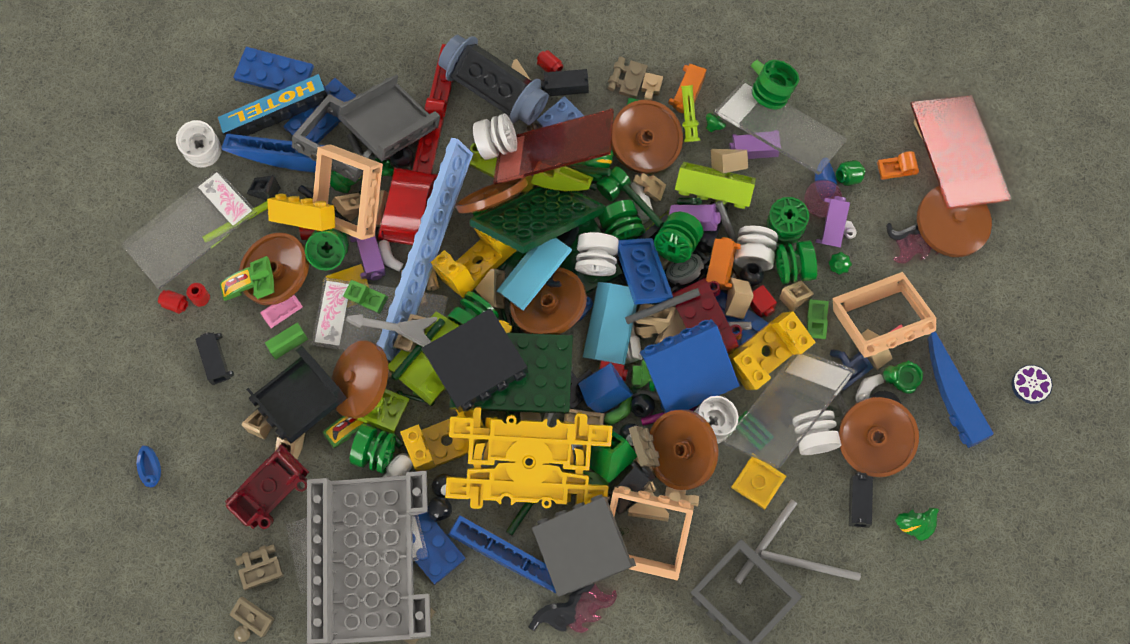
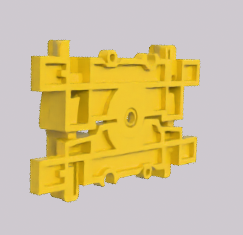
[445,406,612,509]

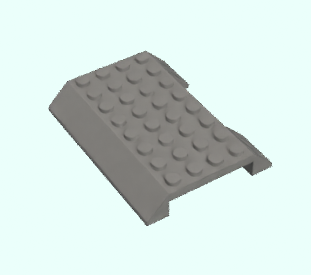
[307,471,431,644]

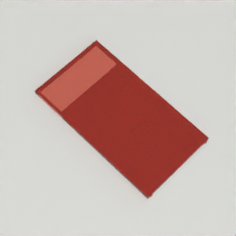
[910,96,1011,208]
[493,108,614,185]

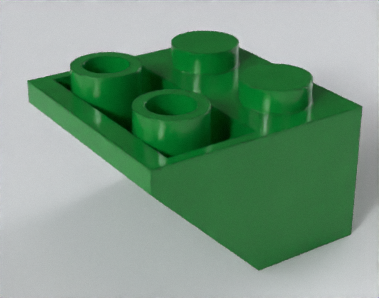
[589,430,637,483]

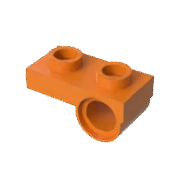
[877,151,919,180]

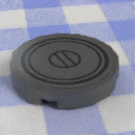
[666,254,704,285]

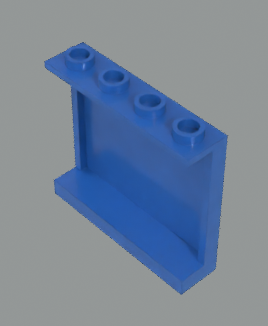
[640,319,740,413]

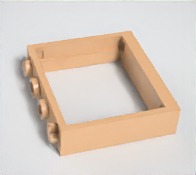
[313,145,383,240]
[833,272,936,358]
[610,486,694,580]

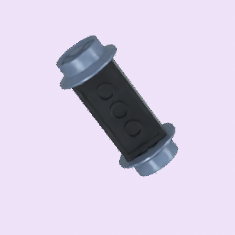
[438,35,549,125]

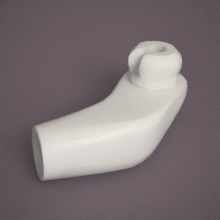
[378,240,404,272]
[855,374,884,402]

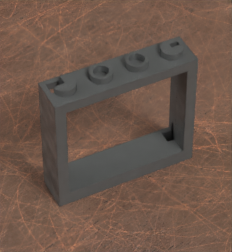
[292,94,377,182]
[691,539,802,644]

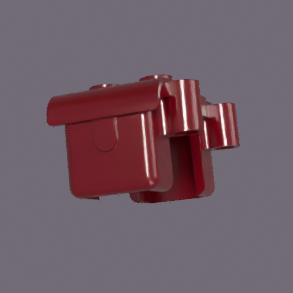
[672,278,742,355]
[225,444,309,529]

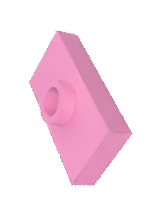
[260,295,303,328]

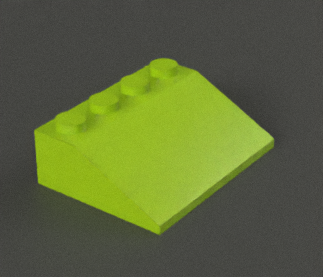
[675,162,756,209]
[388,311,459,405]

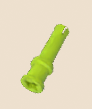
[681,85,700,142]

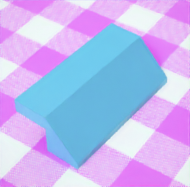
[496,238,572,311]
[583,282,637,365]

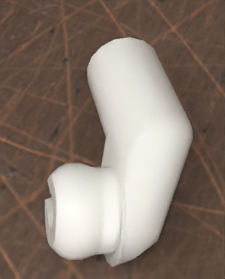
[844,220,857,239]

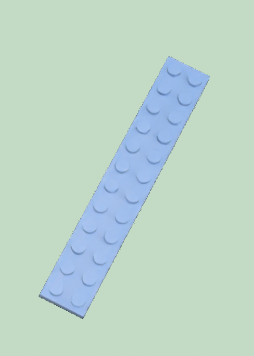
[376,138,473,362]

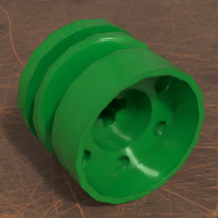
[751,60,799,110]
[766,197,809,245]
[597,200,646,240]
[654,211,703,263]
[305,228,349,271]
[775,240,817,284]
[447,291,499,326]
[350,424,396,474]

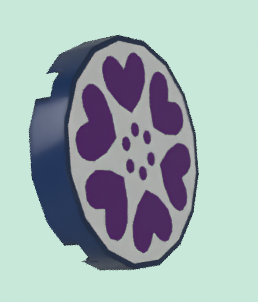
[1011,365,1053,404]

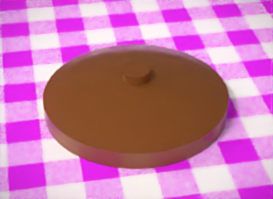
[610,100,683,174]
[455,175,528,213]
[917,185,992,257]
[239,233,309,305]
[510,267,587,335]
[332,340,388,419]
[838,397,919,477]
[650,410,718,490]

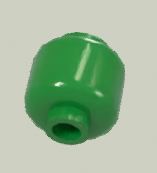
[836,160,865,186]

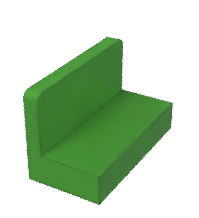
[265,322,308,360]

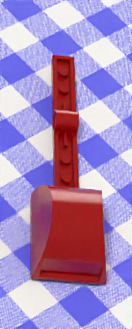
[378,44,453,245]

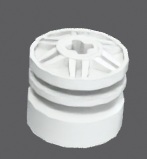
[473,114,518,160]
[176,120,222,167]
[734,226,778,271]
[575,233,619,276]
[694,396,739,444]
[793,411,841,455]

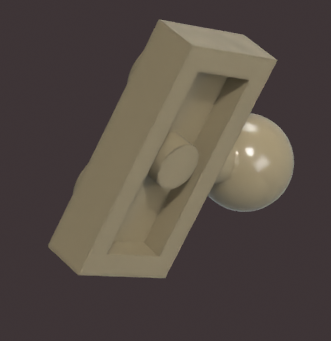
[230,597,275,642]

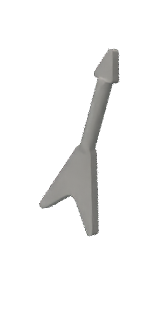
[345,314,437,347]

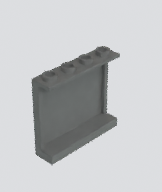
[338,74,440,161]
[532,494,636,597]

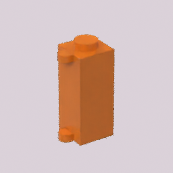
[668,64,707,113]
[706,237,741,290]

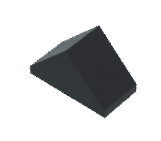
[247,175,281,201]

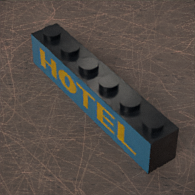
[218,74,328,137]

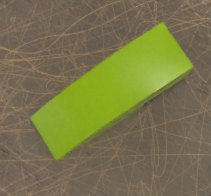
[531,163,593,191]

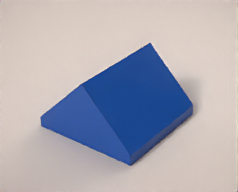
[579,363,633,413]

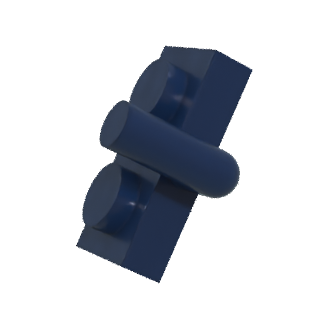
[830,349,873,391]

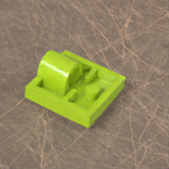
[357,389,409,433]

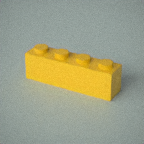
[267,194,335,231]

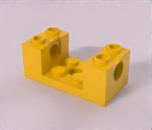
[430,228,517,298]
[728,311,816,390]
[400,410,488,472]

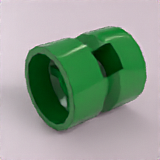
[596,166,631,202]

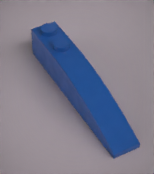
[222,134,326,173]
[928,331,994,448]
[448,516,556,593]

